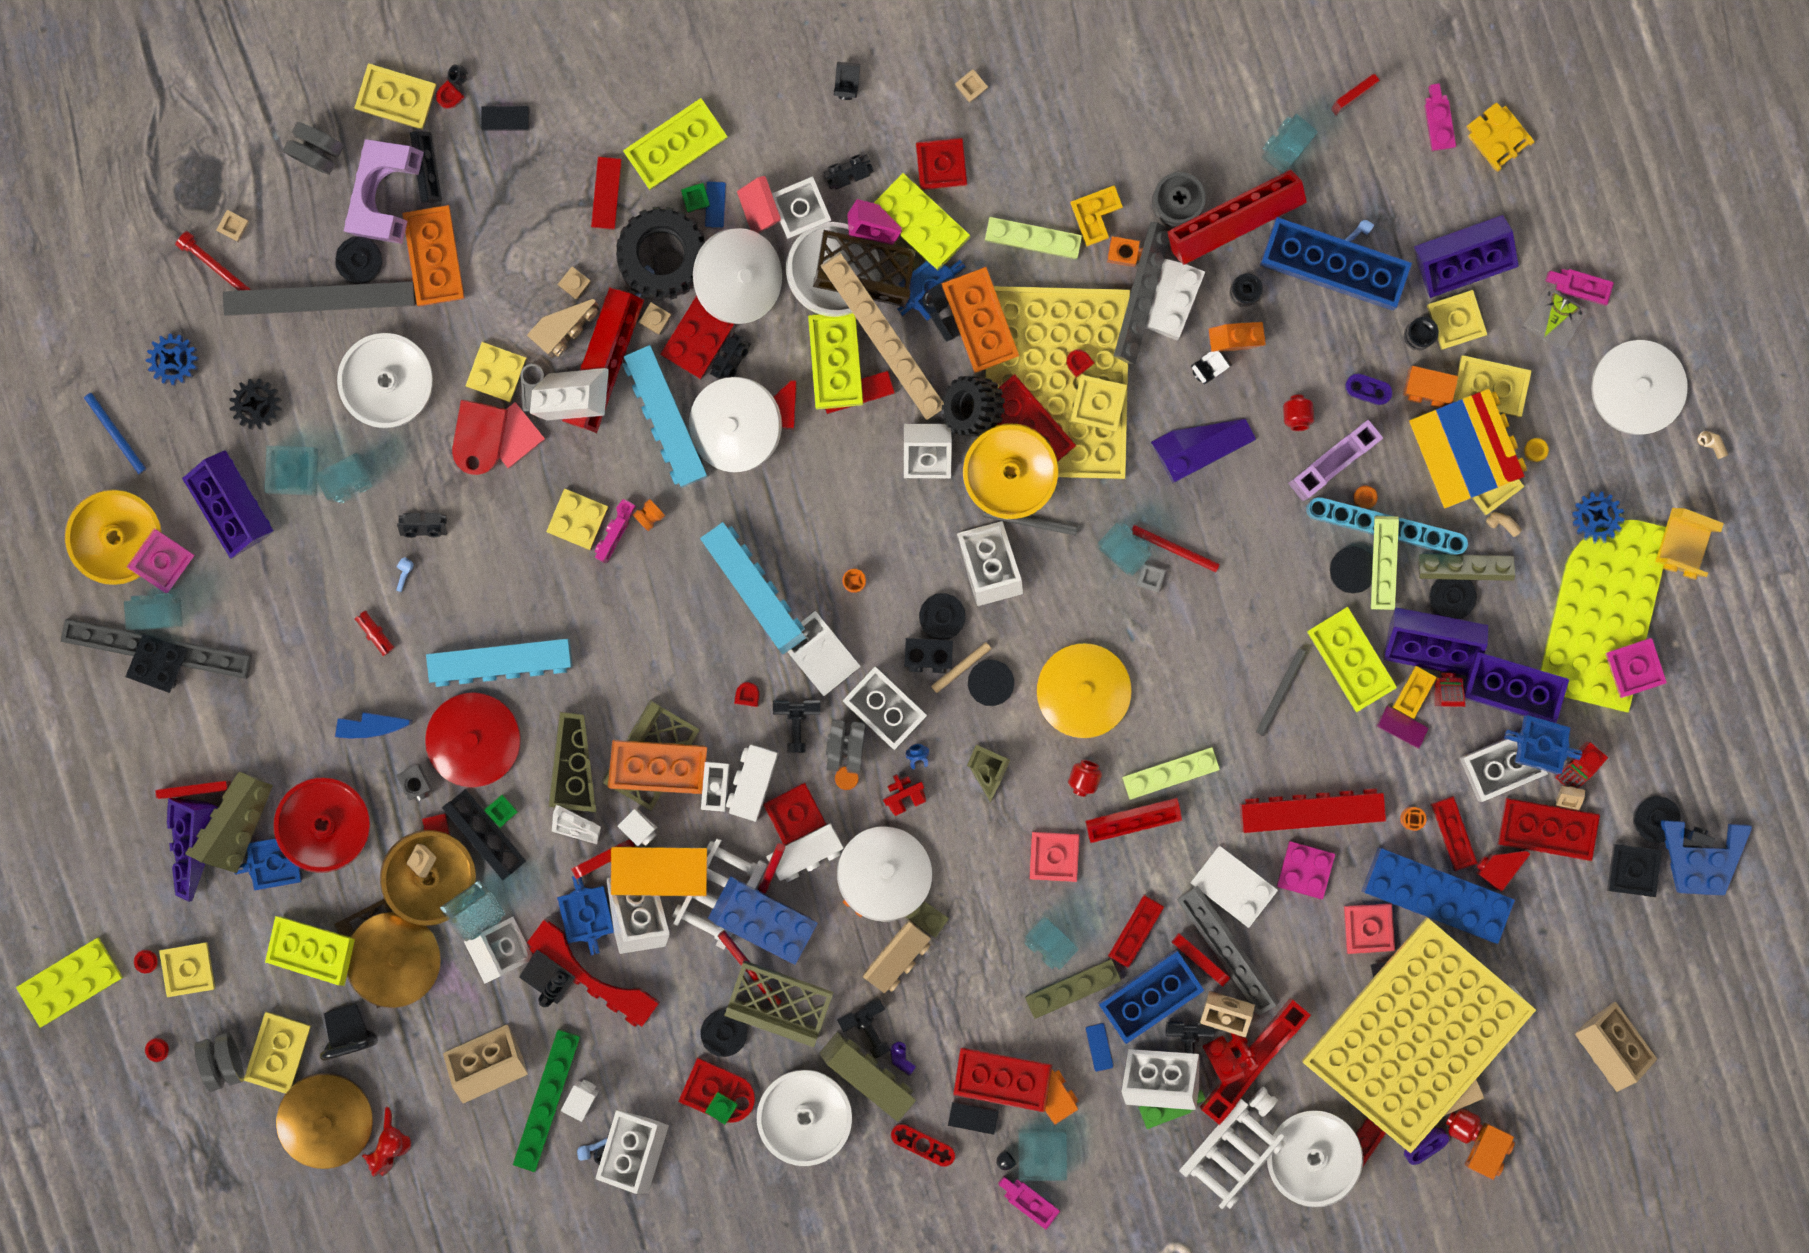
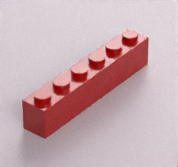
[1167,170,1307,265]
[562,287,644,433]
[1239,788,1386,833]

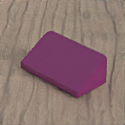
[1376,706,1429,749]

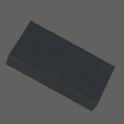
[481,106,529,131]
[948,1102,999,1135]

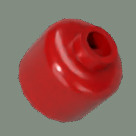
[1283,395,1315,431]
[1068,760,1102,797]
[1446,1108,1484,1144]

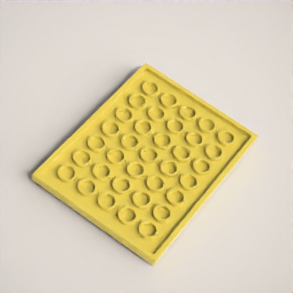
[985,286,1130,479]
[1302,917,1536,1153]

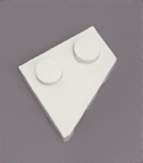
[552,805,601,844]

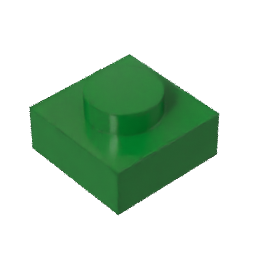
[681,183,710,213]
[484,794,518,828]
[705,1091,738,1125]

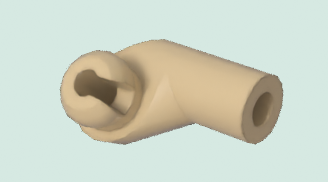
[1697,431,1729,459]
[1486,511,1522,537]

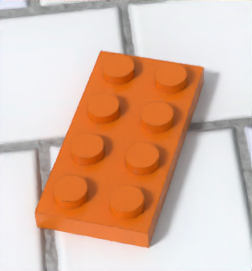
[402,205,465,307]
[941,267,1019,373]
[608,740,707,794]

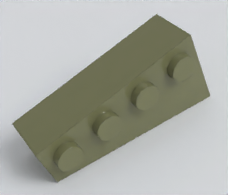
[548,711,596,812]
[185,772,273,873]
[819,1031,916,1122]

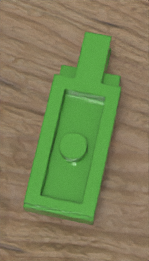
[1138,1090,1206,1129]

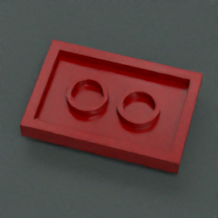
[660,295,735,380]

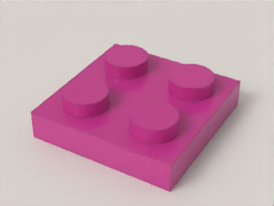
[127,528,195,594]
[1605,638,1667,698]
[1276,841,1335,900]

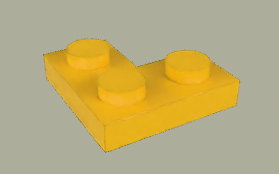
[1070,185,1123,247]

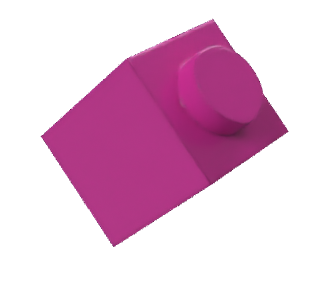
[847,199,902,245]

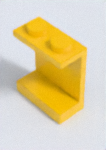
[1655,508,1724,580]

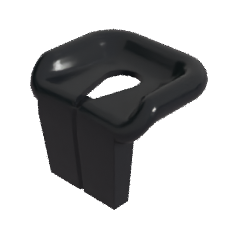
[922,278,960,342]
[320,1004,378,1061]

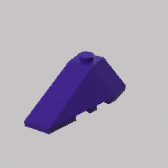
[1151,419,1256,484]
[167,798,219,902]

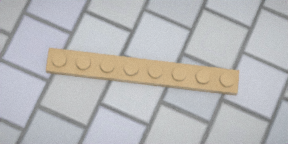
[820,252,944,420]

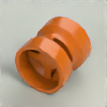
[632,499,666,532]
[842,569,866,593]
[1400,807,1427,831]

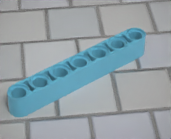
[1306,497,1468,555]

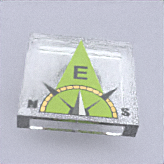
[1522,286,1588,351]

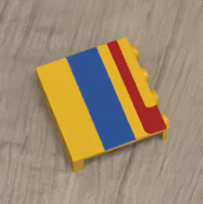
[1409,389,1527,509]

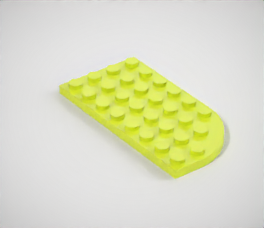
[1540,520,1666,713]

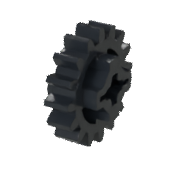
[229,379,282,430]

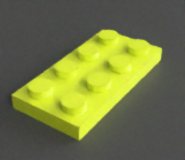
[623,98,728,190]
[874,173,971,271]
[808,313,863,410]
[1306,607,1397,712]
[265,916,355,986]
[16,937,123,1028]

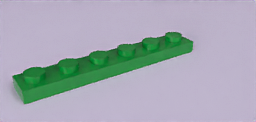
[513,1029,581,1172]

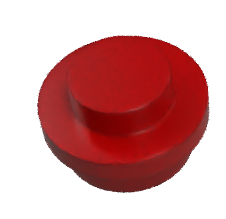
[134,950,158,974]
[145,1038,169,1062]

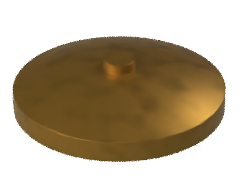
[380,830,476,925]
[347,912,441,1008]
[276,1073,373,1169]

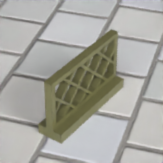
[602,700,700,811]
[724,960,834,1047]

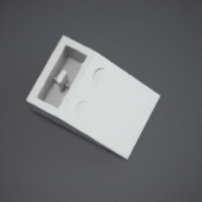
[788,611,861,696]

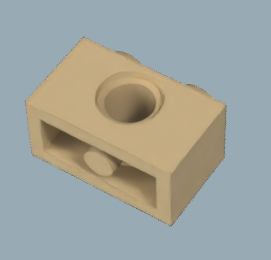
[1200,991,1255,1037]

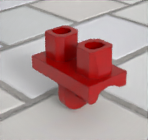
[883,774,926,816]

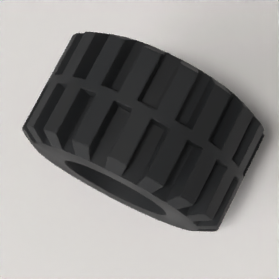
[942,376,1005,437]

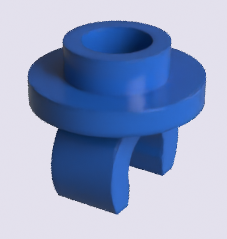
[906,744,929,769]

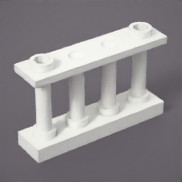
[672,838,768,950]
[1179,1099,1286,1210]

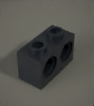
[904,638,953,674]

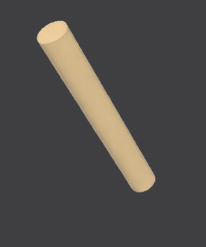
[931,642,991,694]

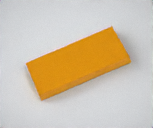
[611,847,707,896]

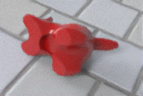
[362,1107,411,1177]

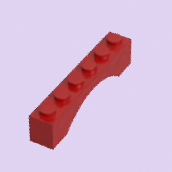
[527,919,660,1027]
[1199,998,1311,1125]

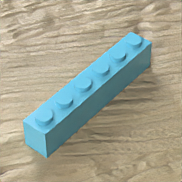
[622,345,708,488]
[700,522,806,654]
[426,639,573,687]

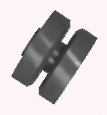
[282,122,344,175]
[1152,172,1205,228]
[826,719,865,774]
[194,1032,244,1092]

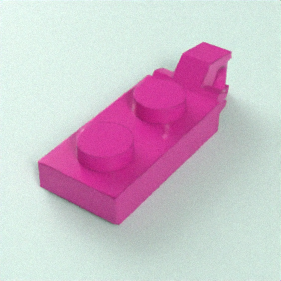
[1424,83,1456,152]
[1545,269,1614,306]
[595,499,636,564]
[998,1176,1060,1230]

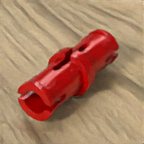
[354,610,395,657]

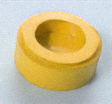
[1524,438,1549,462]

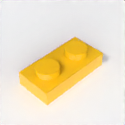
[1392,666,1437,719]

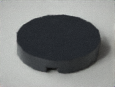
[335,237,383,284]
[1329,546,1373,594]
[1429,579,1477,619]
[919,593,966,640]
[967,659,1015,706]
[1633,796,1681,843]
[700,1010,747,1057]

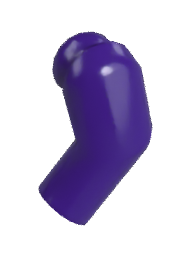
[890,1042,916,1076]

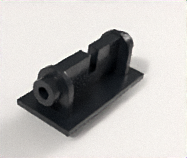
[823,154,874,190]
[710,333,751,379]
[397,513,447,538]

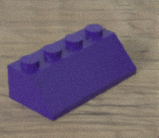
[1414,215,1519,298]
[182,450,274,559]
[1383,607,1488,676]
[1463,652,1569,723]

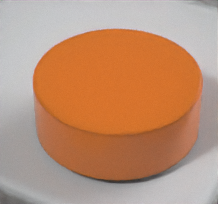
[1353,486,1378,509]
[835,766,859,790]

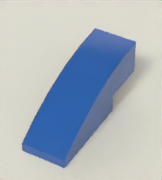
[335,713,413,739]

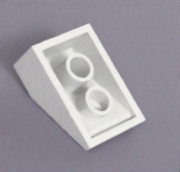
[957,521,1023,606]
[1190,846,1278,928]
[607,878,670,954]

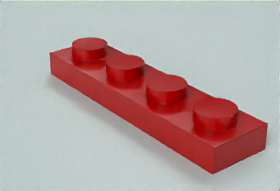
[1085,798,1182,843]

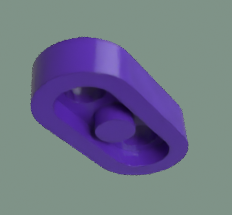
[1345,374,1392,405]
[1404,1128,1449,1165]

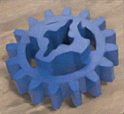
[146,334,199,386]
[1572,492,1624,544]

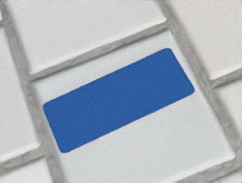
[705,182,726,227]
[1086,1024,1113,1072]

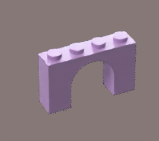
[344,139,424,244]
[1288,420,1383,501]

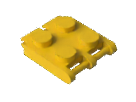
[1466,102,1535,172]

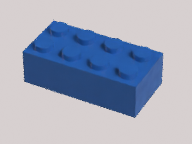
[708,876,818,965]
[1098,949,1204,1044]

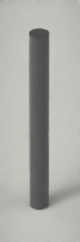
[983,511,1077,536]
[1256,648,1307,736]

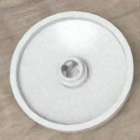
[786,222,881,317]
[693,228,782,324]
[337,333,433,428]
[1591,340,1687,435]
[689,377,782,472]
[837,826,932,922]
[757,1070,852,1166]
[1267,1111,1363,1207]

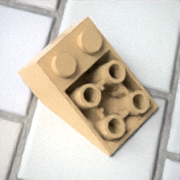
[527,299,600,359]

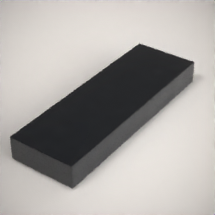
[410,131,442,203]

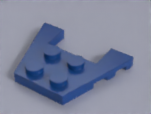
[1661,820,1752,895]

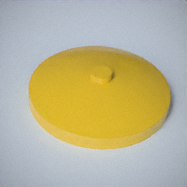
[963,424,1058,519]
[65,489,162,585]
[1036,643,1131,738]

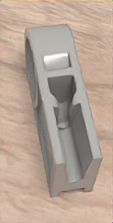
[520,364,545,412]

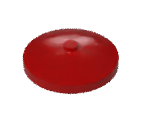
[425,693,521,787]
[274,778,370,873]

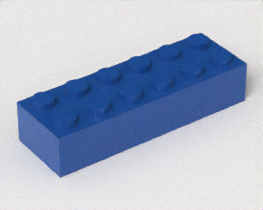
[1259,217,1412,311]
[1361,847,1515,944]

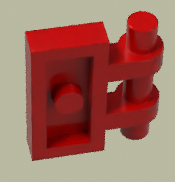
[1202,1033,1258,1086]

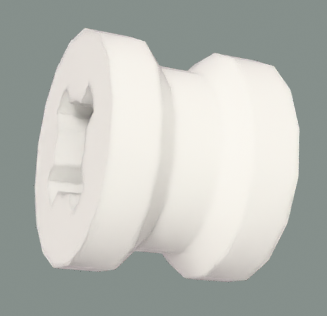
[1248,1087,1278,1117]

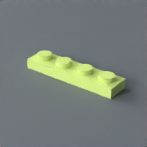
[985,217,1082,259]
[1371,516,1399,610]
[1122,747,1220,800]

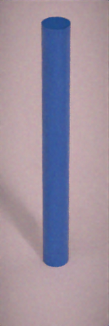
[84,393,146,475]

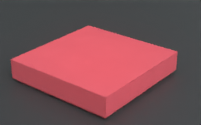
[737,176,781,234]
[499,402,545,469]
[1029,832,1079,882]
[1344,903,1395,954]

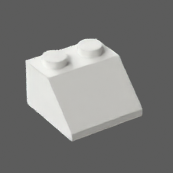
[772,177,831,239]
[904,424,952,479]
[464,917,532,984]

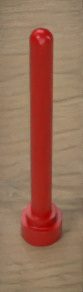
[175,231,251,291]

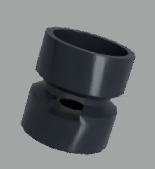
[1229,273,1263,307]
[1404,317,1439,351]

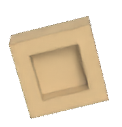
[955,69,988,103]
[216,210,249,242]
[557,266,591,300]
[639,302,672,335]
[1556,786,1585,811]
[406,844,436,878]

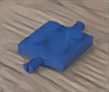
[896,259,966,321]
[1505,715,1582,774]
[234,839,302,891]
[557,876,614,955]

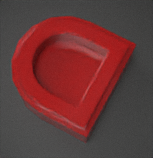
[436,80,465,109]
[1066,349,1095,378]
[734,682,760,707]

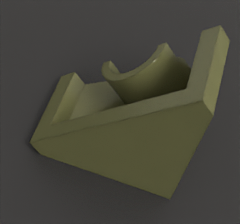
[967,745,1010,802]

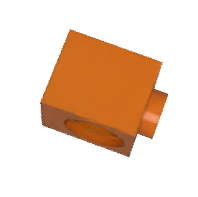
[1107,236,1143,267]

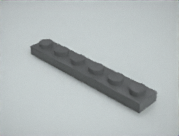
[1114,222,1170,364]
[1177,885,1279,1016]

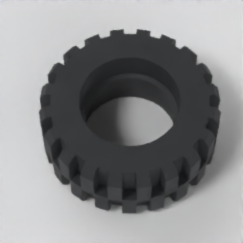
[616,207,705,301]

